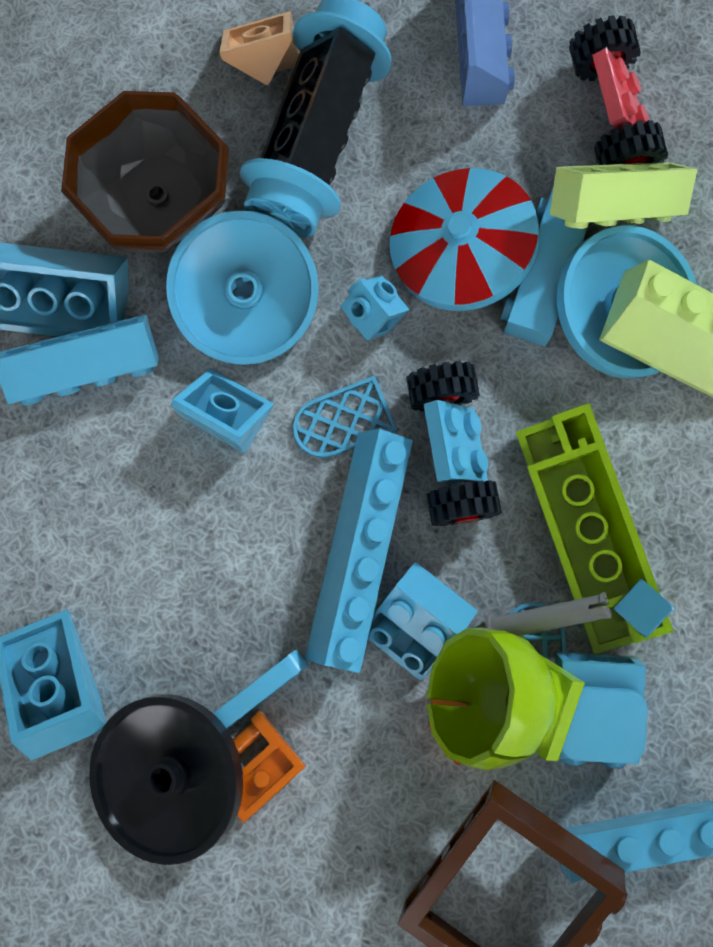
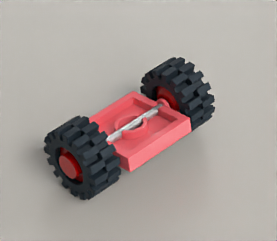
[569,15,668,165]

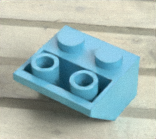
[368,562,478,682]

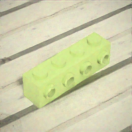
[549,162,697,229]

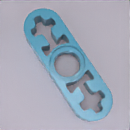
[213,650,309,729]

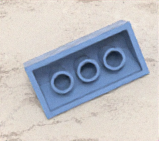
[455,0,515,106]

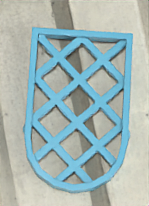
[293,376,397,458]

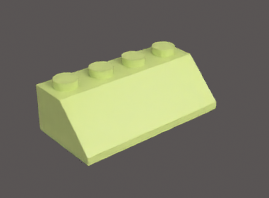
[599,260,713,398]

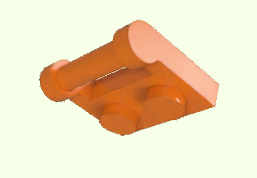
[233,710,306,823]

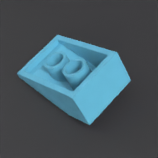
[0,610,107,761]

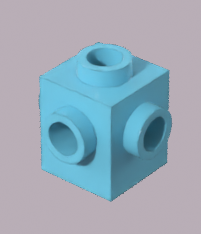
[340,276,409,341]

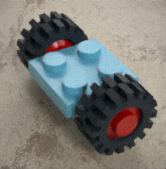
[406,361,502,526]

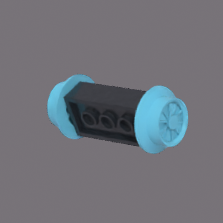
[239,0,392,238]

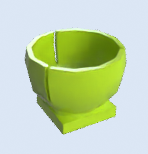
[426,628,585,770]

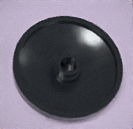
[89,694,243,865]

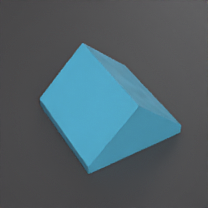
[171,368,274,454]

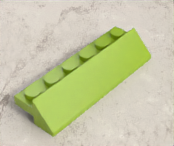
[516,403,674,654]

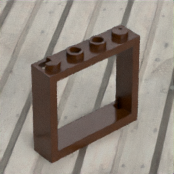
[397,780,628,947]

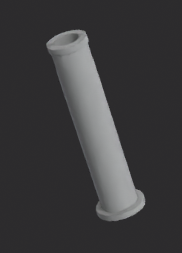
[485,592,611,636]

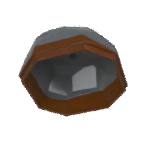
[61,91,229,253]

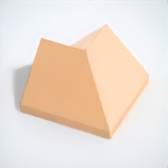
[219,11,300,86]

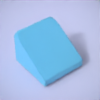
[613,579,675,638]

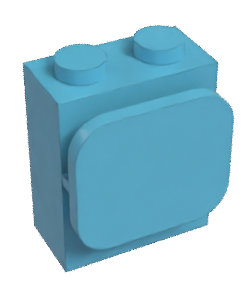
[555,652,648,768]

